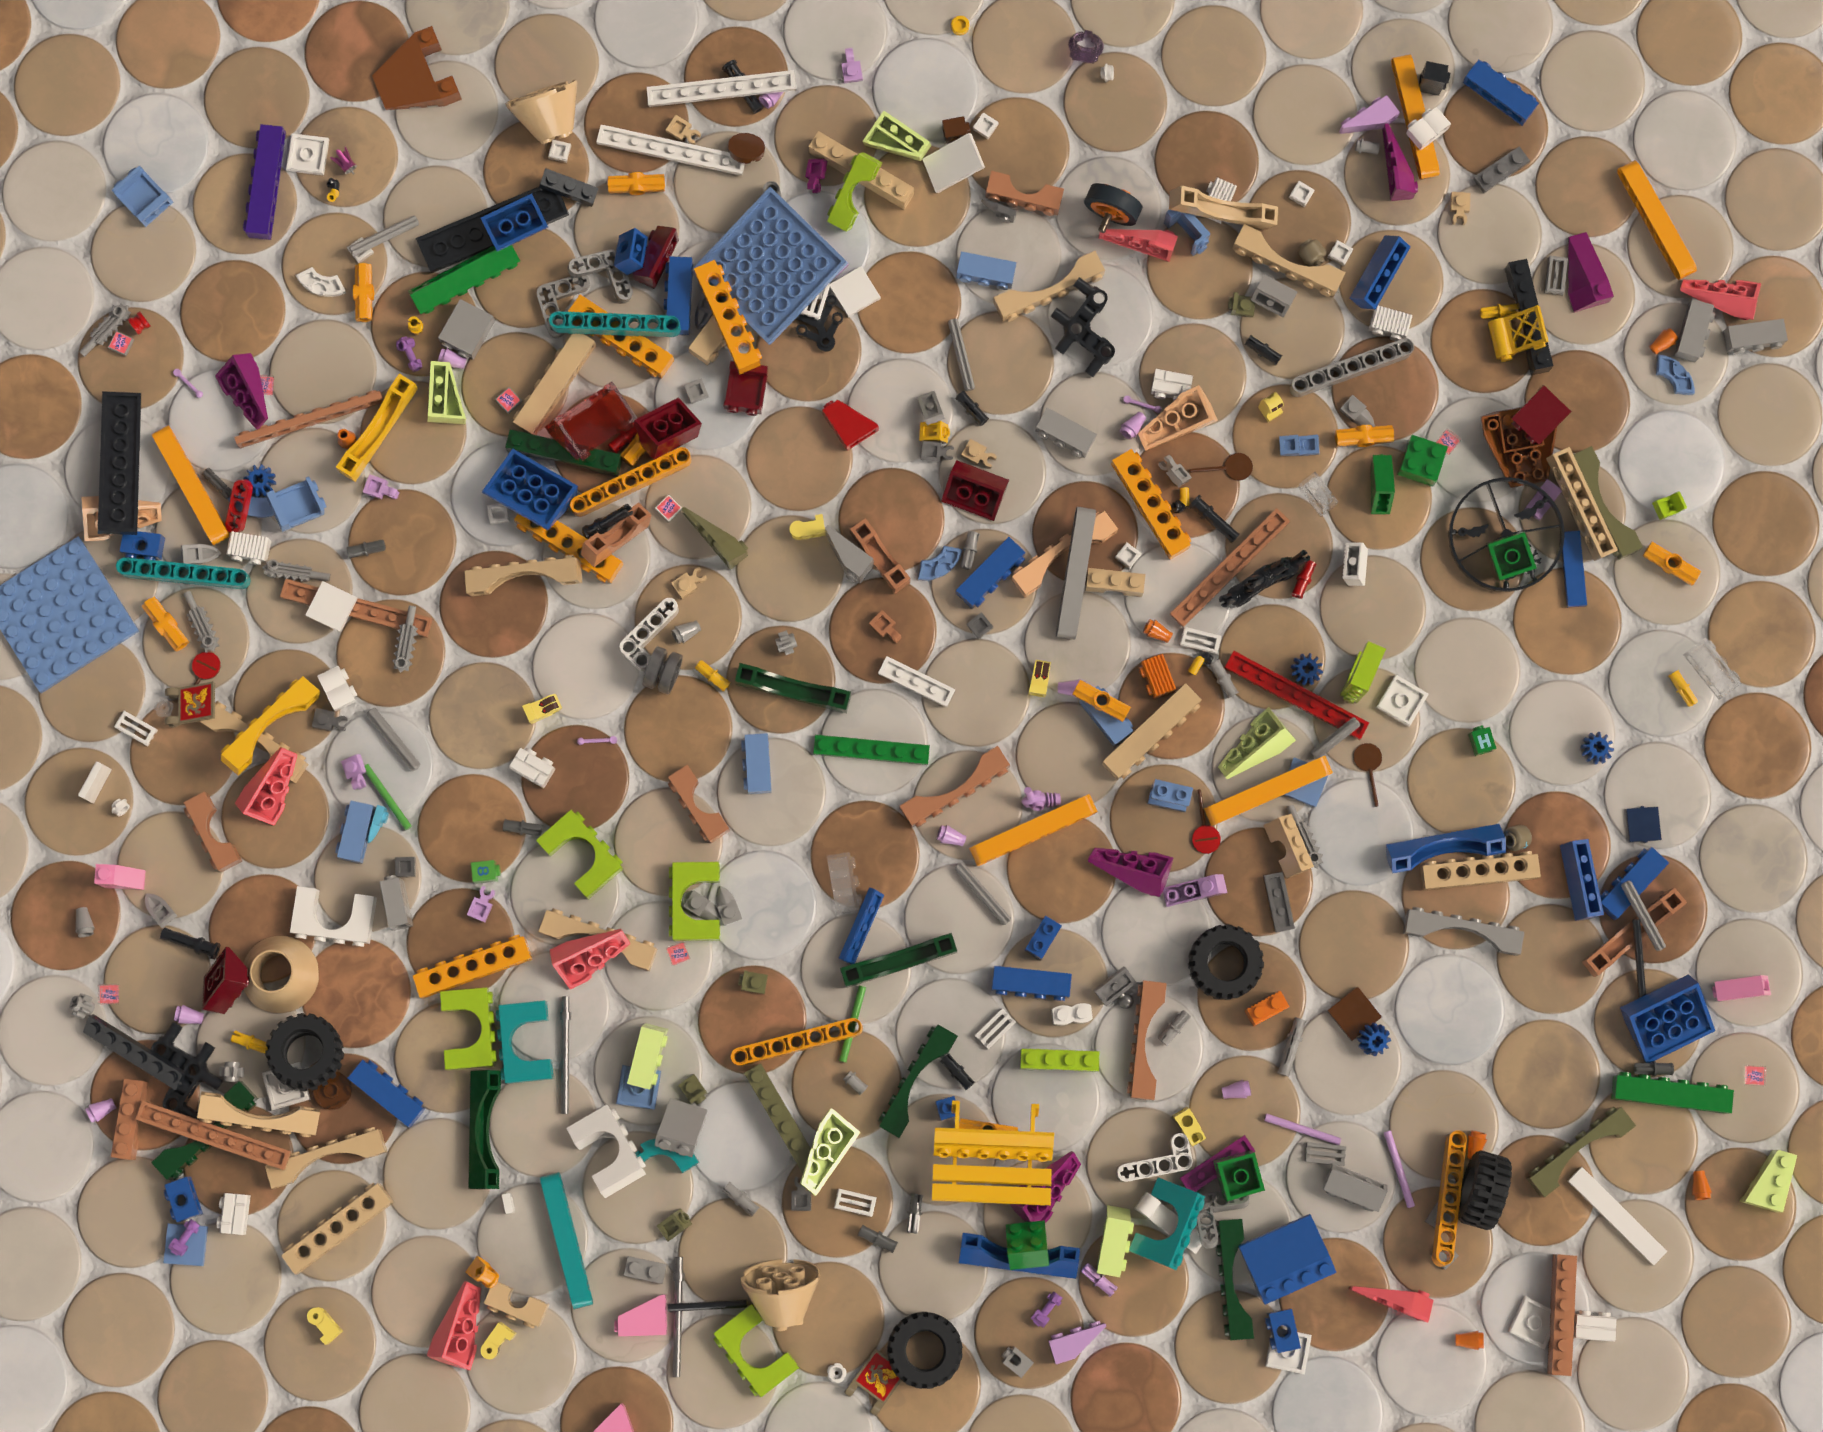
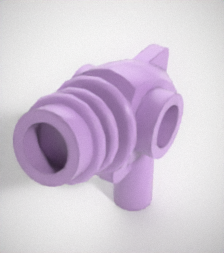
[1022,787,1061,811]

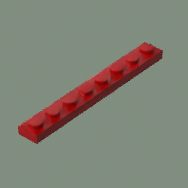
[1224,651,1369,740]

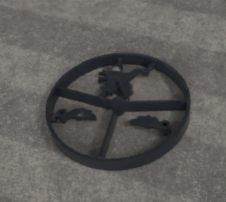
[1448,477,1565,592]

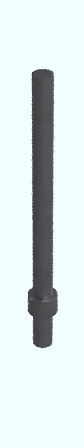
[560,996,571,1114]
[673,1257,685,1377]

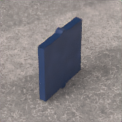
[1626,806,1662,843]

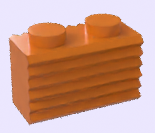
[1138,654,1176,699]
[1245,991,1289,1027]

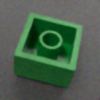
[1397,435,1448,487]
[1486,531,1537,580]
[1213,1150,1265,1201]
[1006,1220,1049,1270]

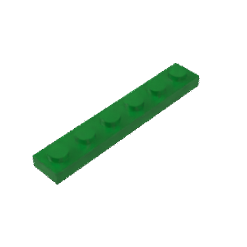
[813,735,930,765]

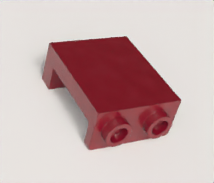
[724,361,768,416]
[1511,385,1572,445]

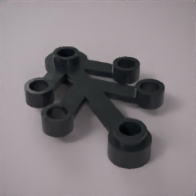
[795,295,843,352]

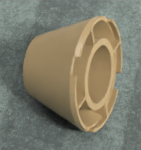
[243,936,319,1013]

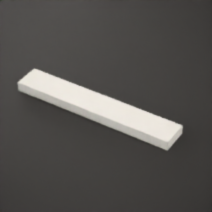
[1568,1167,1667,1265]

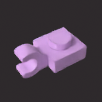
[842,48,863,84]
[363,474,400,500]
[341,754,366,790]

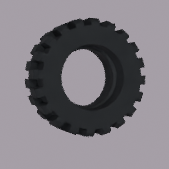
[1188,924,1264,1000]
[265,1013,344,1091]
[1458,1151,1512,1230]
[887,1312,963,1389]

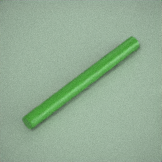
[365,764,412,830]
[839,985,866,1063]

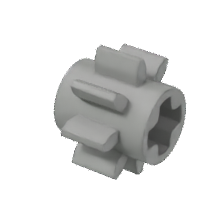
[775,630,797,655]
[70,993,95,1019]
[219,1062,244,1082]

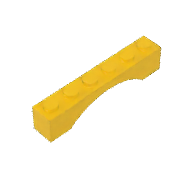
[336,373,418,482]
[221,676,320,776]

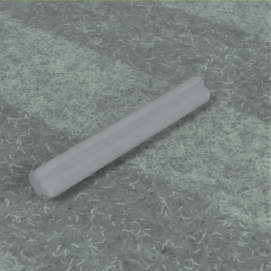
[349,216,419,256]
[948,319,975,391]
[367,708,420,771]
[955,862,1011,925]
[1621,880,1666,951]

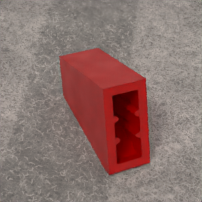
[822,400,879,451]

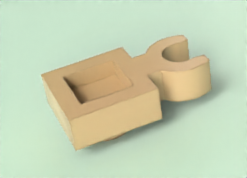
[666,115,701,145]
[1450,192,1471,225]
[961,439,997,469]
[671,567,707,600]

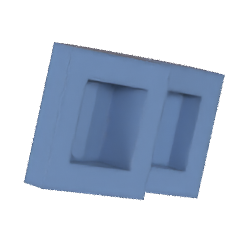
[1279,435,1320,456]

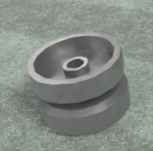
[643,646,683,695]

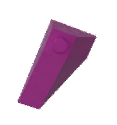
[1382,123,1418,201]
[1568,232,1614,313]
[215,353,268,429]
[1088,848,1173,897]
[1010,1151,1081,1223]

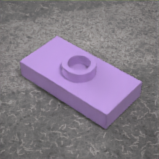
[1524,479,1562,521]

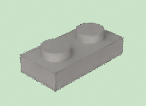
[917,391,945,425]
[624,1256,667,1284]

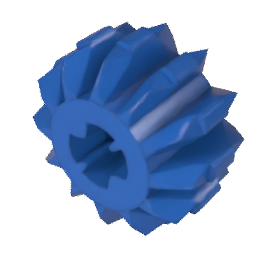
[243,464,276,497]
[1290,653,1323,686]
[1580,732,1614,765]
[1357,1023,1391,1056]

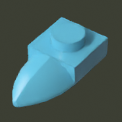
[368,805,389,843]

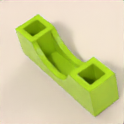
[827,152,883,232]
[1020,1049,1100,1072]

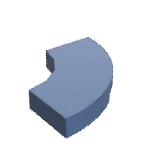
[1656,355,1695,395]
[227,489,274,518]
[918,546,962,581]

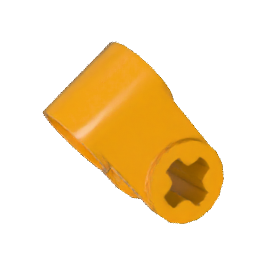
[465,1256,499,1288]

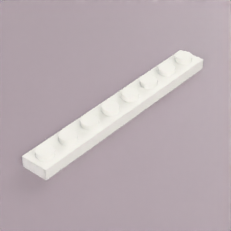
[647,70,796,107]
[596,125,745,176]

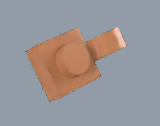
[869,610,902,644]

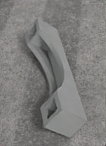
[1403,907,1524,956]

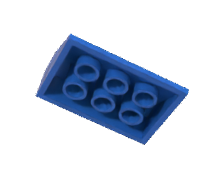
[482,449,578,530]
[1620,974,1716,1063]
[1238,1214,1337,1305]

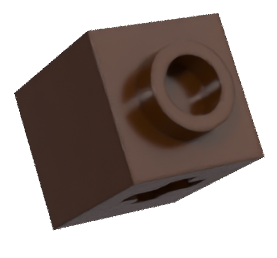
[942,116,971,144]

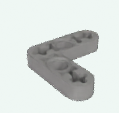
[567,250,633,303]
[537,276,590,338]
[1197,1191,1249,1249]

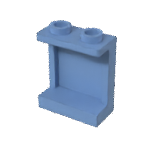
[112,166,174,227]
[1164,210,1211,256]
[266,476,326,532]
[1147,779,1193,812]

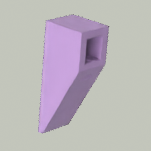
[1339,95,1400,134]
[1163,874,1227,907]
[1048,1321,1106,1364]

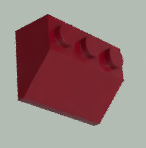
[633,226,679,289]
[634,397,702,460]
[941,460,1009,521]
[202,947,249,1014]

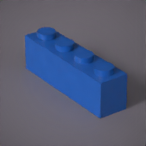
[1463,60,1539,126]
[1350,235,1411,310]
[664,256,693,335]
[956,537,1025,609]
[1560,839,1604,921]
[1600,847,1669,920]
[992,966,1072,1001]
[348,1060,425,1127]

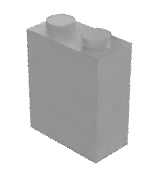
[438,299,495,360]
[380,875,413,931]
[655,1098,707,1157]

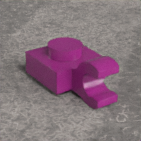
[805,159,828,193]

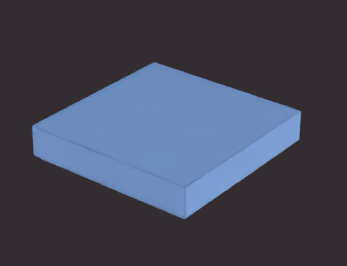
[1284,757,1328,808]
[616,1065,661,1110]
[163,1223,208,1266]

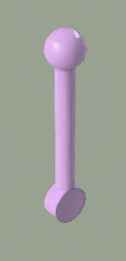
[173,369,203,398]
[1123,396,1161,413]
[577,736,617,745]

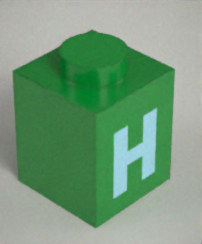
[1468,725,1497,756]

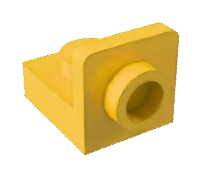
[919,421,950,443]

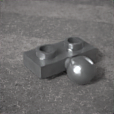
[1094,966,1137,1009]

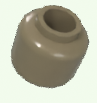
[1298,238,1327,267]
[1504,824,1532,851]

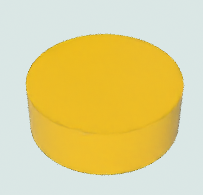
[951,16,970,36]

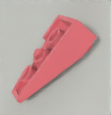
[1099,229,1178,262]
[1680,279,1761,320]
[235,747,297,826]
[550,929,630,989]
[427,1281,481,1370]
[1349,1286,1434,1323]

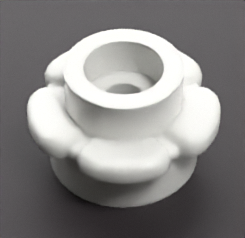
[1100,63,1114,82]
[111,799,130,816]
[827,1363,846,1383]

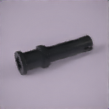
[722,59,763,114]
[1188,494,1240,543]
[582,504,633,539]
[160,927,220,960]

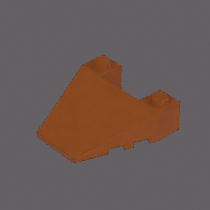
[372,26,462,110]

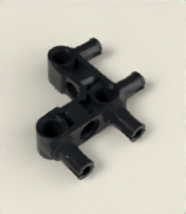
[1051,277,1115,377]
[1219,550,1310,608]
[151,1022,223,1120]

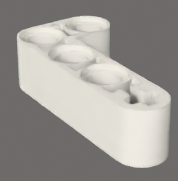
[619,598,679,671]
[1116,1133,1193,1182]
[1134,1192,1207,1254]

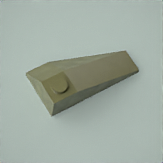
[681,507,748,570]

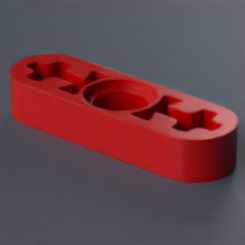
[225,479,253,533]

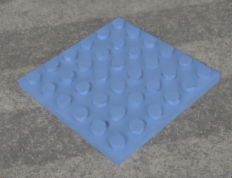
[692,187,848,345]
[0,536,139,693]

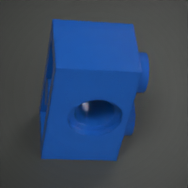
[614,228,648,275]
[120,531,165,560]
[1025,916,1062,960]
[164,1177,203,1222]
[1265,1308,1301,1353]

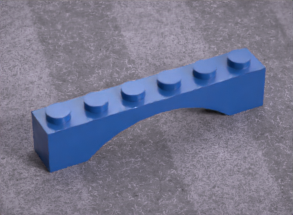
[1386,824,1506,874]
[959,1233,1080,1279]

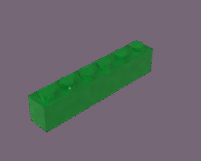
[408,245,520,314]
[1611,1072,1734,1114]

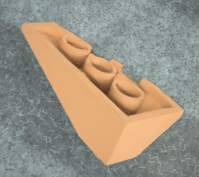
[1138,385,1218,451]
[81,496,162,541]

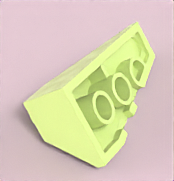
[1218,707,1296,779]
[800,1108,860,1196]

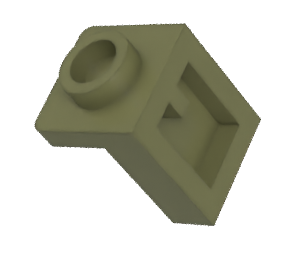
[1228,292,1255,317]
[738,970,768,994]
[678,1074,708,1105]
[657,1209,692,1242]

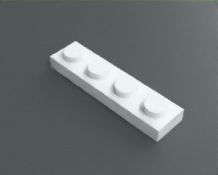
[878,656,955,707]

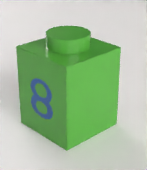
[471,860,501,884]

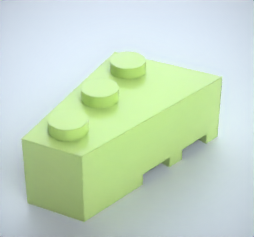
[862,111,931,161]
[427,361,466,424]
[627,1023,668,1090]
[1739,1150,1797,1212]
[1097,1205,1134,1277]

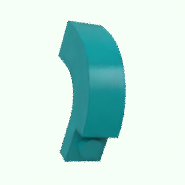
[635,1138,700,1173]

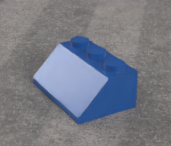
[481,194,548,252]

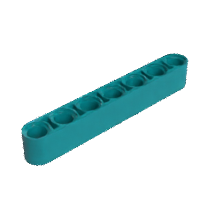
[549,311,681,337]
[116,558,251,589]
[540,1172,593,1310]

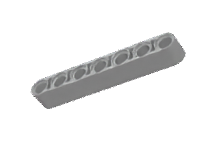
[1290,338,1414,397]
[1056,507,1096,640]

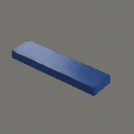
[1562,531,1587,608]
[839,887,884,965]

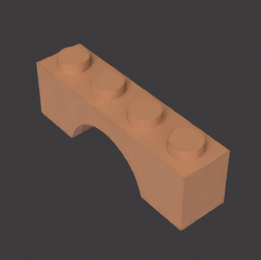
[985,171,1064,216]
[581,502,652,567]
[850,518,911,594]
[668,765,730,843]
[184,791,243,872]
[111,1079,149,1160]

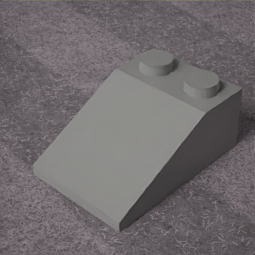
[825,525,874,584]

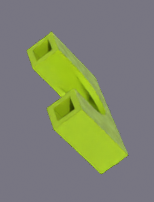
[1340,641,1386,704]
[536,810,623,900]
[669,862,720,941]
[440,988,497,1070]
[713,1304,800,1397]

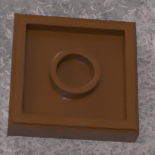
[1327,987,1382,1041]

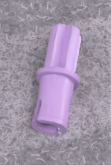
[1081,1263,1118,1297]

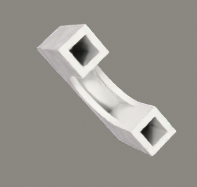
[290,886,377,947]
[566,1105,646,1198]

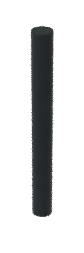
[1632,919,1646,997]
[667,1300,747,1312]

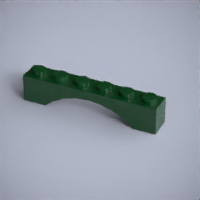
[505,429,622,477]
[735,663,851,714]
[840,933,957,988]
[878,1025,958,1138]
[468,1070,501,1189]
[151,1081,259,1180]
[1216,1219,1254,1341]

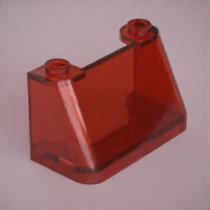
[544,381,637,461]

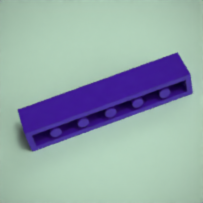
[243,124,286,240]

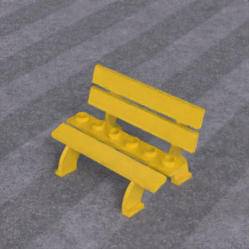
[932,1100,1054,1206]

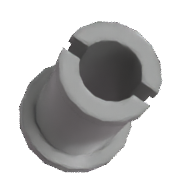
[1355,138,1380,155]
[843,1071,868,1095]

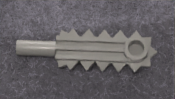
[79,303,131,357]
[262,559,331,582]
[184,591,219,653]
[392,605,418,673]
[1287,805,1323,869]

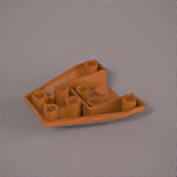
[1481,406,1557,488]

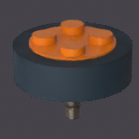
[1084,183,1143,233]

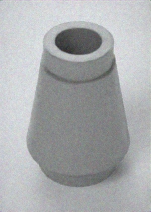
[671,621,701,644]
[75,907,95,937]

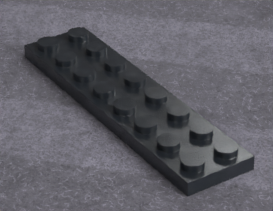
[416,187,569,274]
[98,391,141,535]

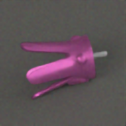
[330,146,357,175]

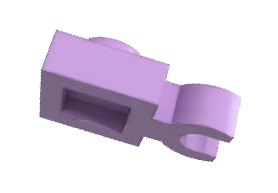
[467,886,495,923]

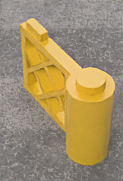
[1488,305,1549,362]

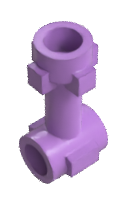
[396,336,423,372]
[168,1219,200,1257]
[1031,1291,1063,1328]

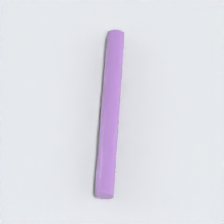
[1264,1114,1341,1145]
[1384,1130,1415,1208]

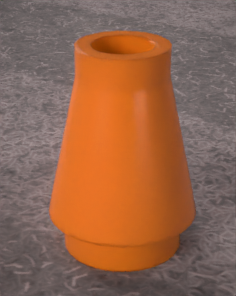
[1649,328,1678,355]
[338,429,357,449]
[1143,619,1173,643]
[1467,1130,1488,1159]
[1692,1171,1712,1200]
[1456,1330,1484,1350]

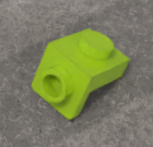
[1652,491,1687,520]

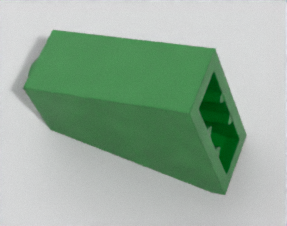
[1370,454,1395,514]

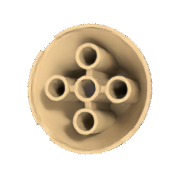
[505,79,578,144]
[741,1259,820,1331]

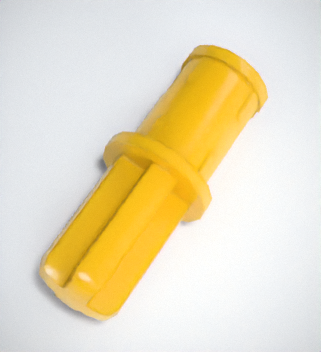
[1480,304,1518,319]
[408,316,423,335]
[695,660,731,692]
[1668,670,1698,707]
[231,1030,268,1054]

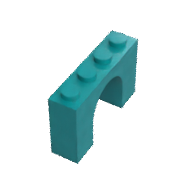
[496,1000,554,1084]
[1129,1177,1205,1270]

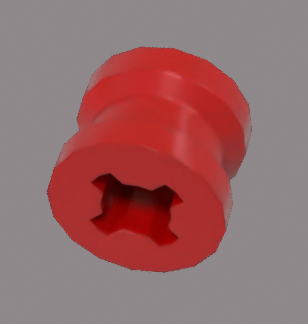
[127,311,151,335]

